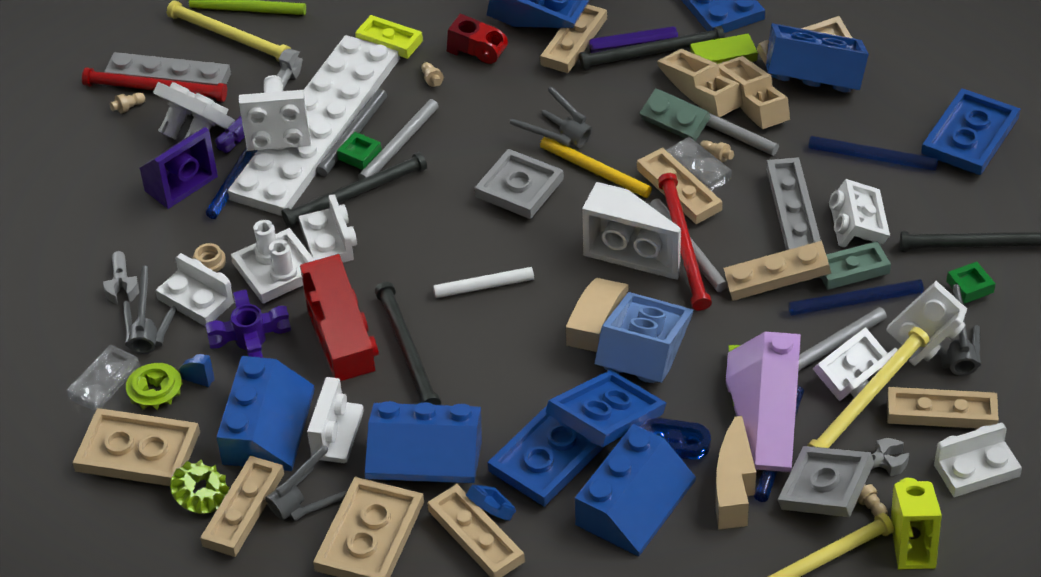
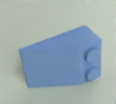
[594,292,693,383]

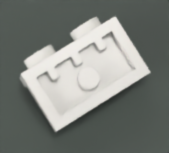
[829,179,890,247]
[298,194,357,263]
[155,253,234,327]
[886,281,967,366]
[307,377,364,463]
[934,422,1022,497]

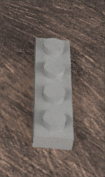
[105,52,231,86]
[766,157,821,250]

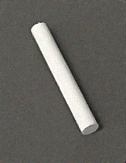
[433,267,534,299]

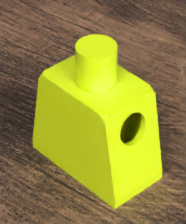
[891,478,942,569]

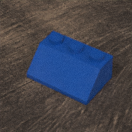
[766,23,869,92]
[216,356,315,471]
[365,401,482,483]
[575,424,696,557]

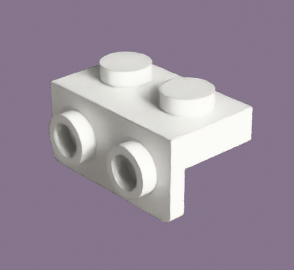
[813,327,898,402]

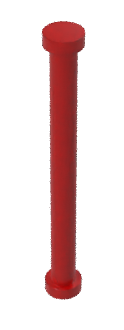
[82,67,227,102]
[657,173,712,311]

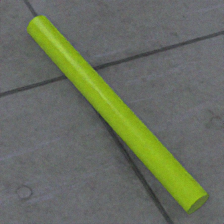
[189,0,306,15]

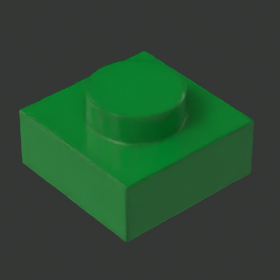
[337,132,382,170]
[946,261,996,304]

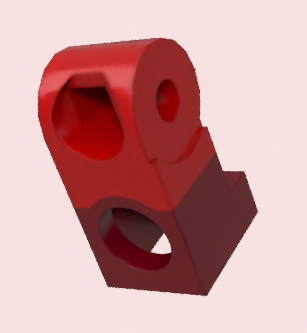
[446,13,508,64]

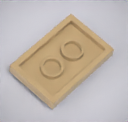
[73,408,200,486]
[313,477,424,577]

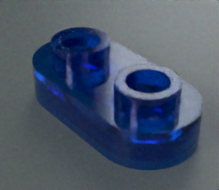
[640,418,711,460]

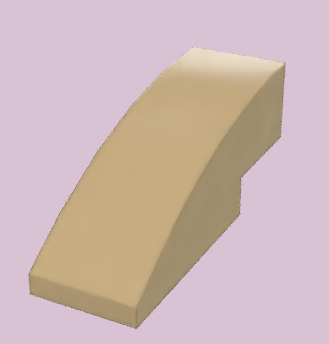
[657,49,743,118]
[718,56,790,129]
[566,278,629,352]
[715,416,756,530]

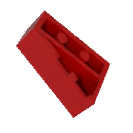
[300,254,379,381]

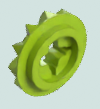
[126,363,183,410]
[170,459,230,514]

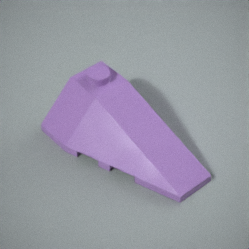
[725,332,801,472]

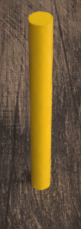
[540,137,652,198]

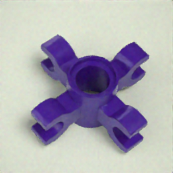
[205,290,291,358]

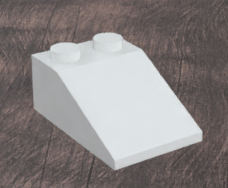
[582,182,681,280]

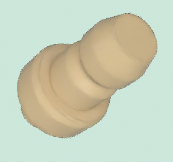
[421,62,444,87]
[110,93,145,114]
[700,141,734,162]
[857,484,888,516]

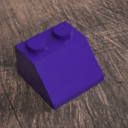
[139,127,218,209]

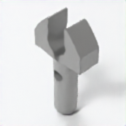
[277,49,303,89]
[103,251,139,304]
[872,438,909,476]

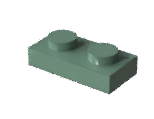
[640,88,711,143]
[820,241,891,290]

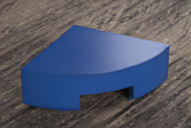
[178,354,215,387]
[466,485,516,521]

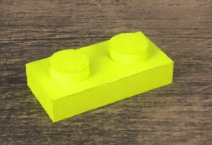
[355,15,423,59]

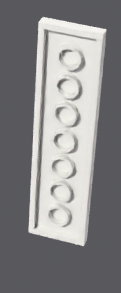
[227,35,400,216]

